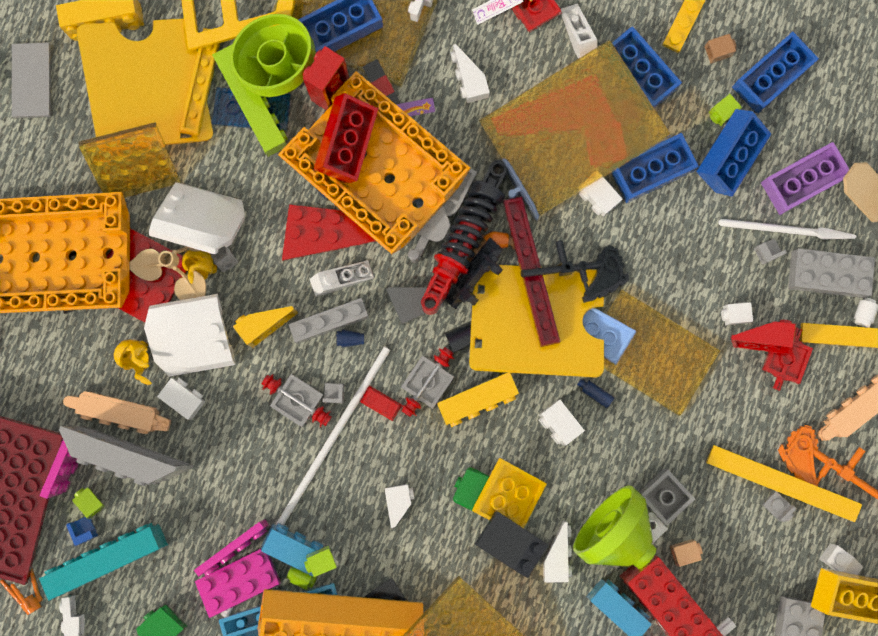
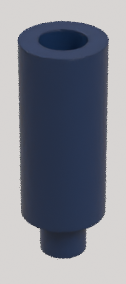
[577,379,615,409]

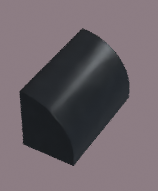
[444,321,482,353]

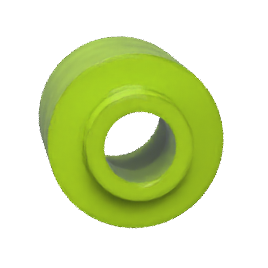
[286,566,317,590]

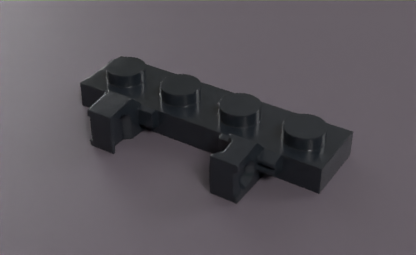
[445,237,503,309]

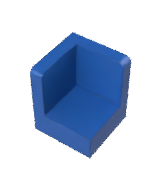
[66,517,98,546]

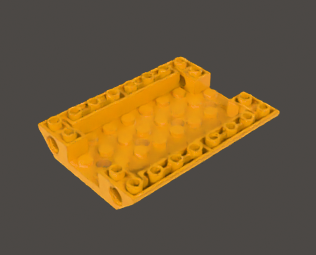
[278,71,470,254]
[0,192,130,313]
[257,589,424,636]

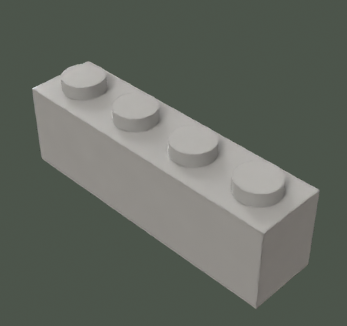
[289,298,369,344]

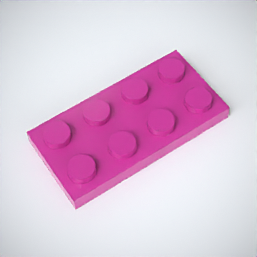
[194,519,269,577]
[195,549,281,618]

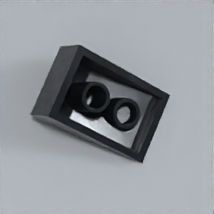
[475,511,549,578]

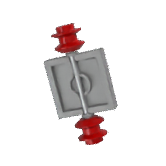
[400,347,455,417]
[261,374,332,428]

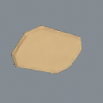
[843,162,878,222]

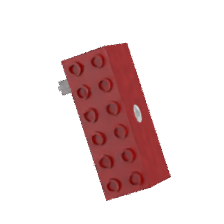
[619,555,736,636]

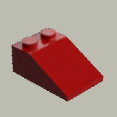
[731,319,796,355]

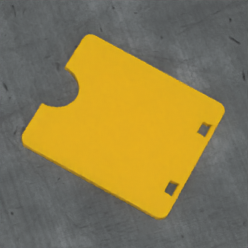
[77,19,213,151]
[469,265,604,377]

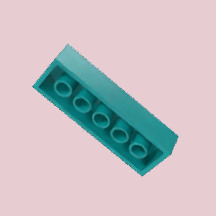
[39,523,168,601]

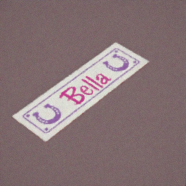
[472,0,523,25]

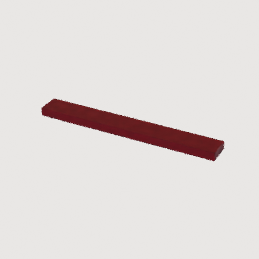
[503,197,560,347]

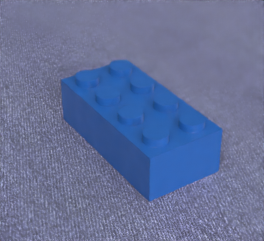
[298,0,383,53]
[601,26,682,113]
[732,32,819,114]
[696,109,771,197]
[610,133,699,203]

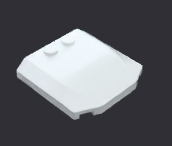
[149,182,245,254]
[144,294,236,377]

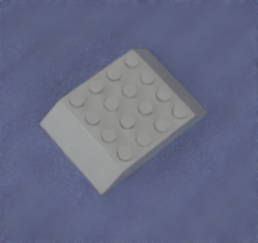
[59,426,193,486]

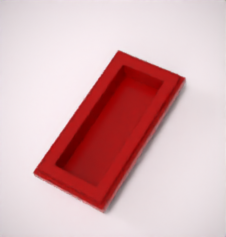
[360,385,402,421]

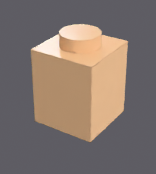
[670,539,703,567]

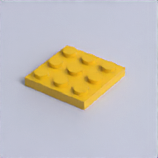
[472,458,547,528]

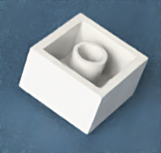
[538,399,585,445]

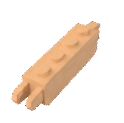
[817,375,878,441]
[63,391,171,434]

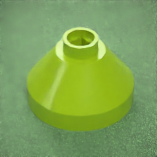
[230,14,316,97]
[573,486,657,569]

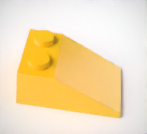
[233,306,298,348]

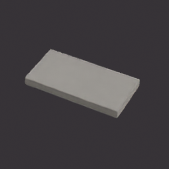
[12,43,51,118]

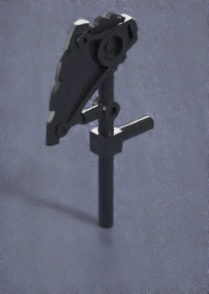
[520,240,629,303]

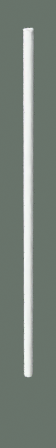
[221,347,391,617]

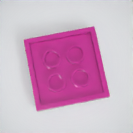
[39,440,78,499]

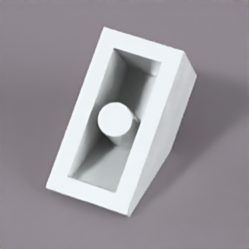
[385,484,415,528]
[820,543,863,575]

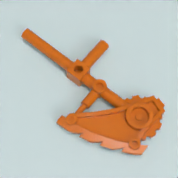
[778,425,878,500]

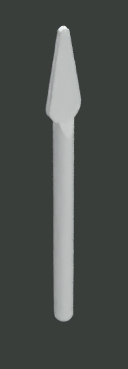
[718,219,856,239]

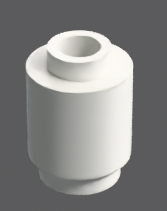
[854,298,878,328]

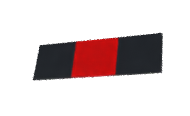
[363,59,401,104]

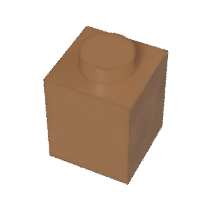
[704,34,736,63]

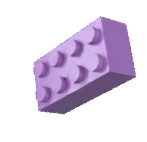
[761,142,849,215]

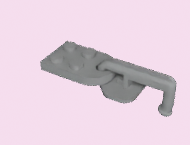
[408,169,477,264]

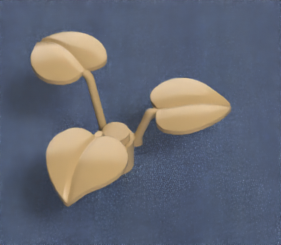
[130,245,206,300]

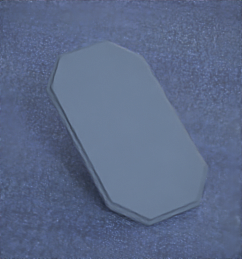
[502,158,540,222]

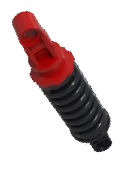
[421,160,507,315]

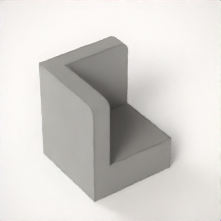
[754,239,787,265]
[322,383,345,404]

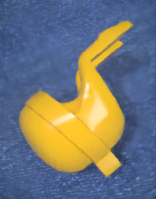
[179,249,217,284]
[114,339,152,385]

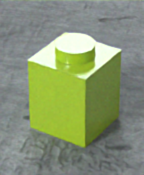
[709,94,742,126]
[72,487,105,519]
[304,545,337,577]

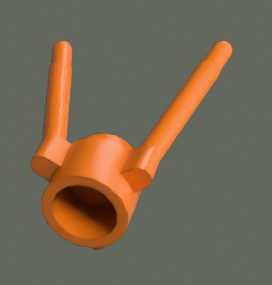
[0,568,43,615]

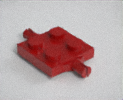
[762,327,813,391]

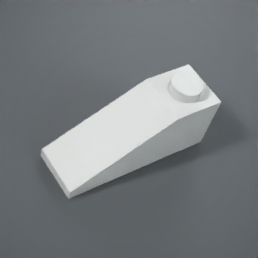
[561,4,598,62]

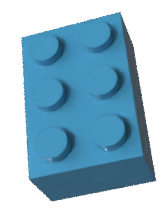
[261,523,324,576]
[586,578,652,636]

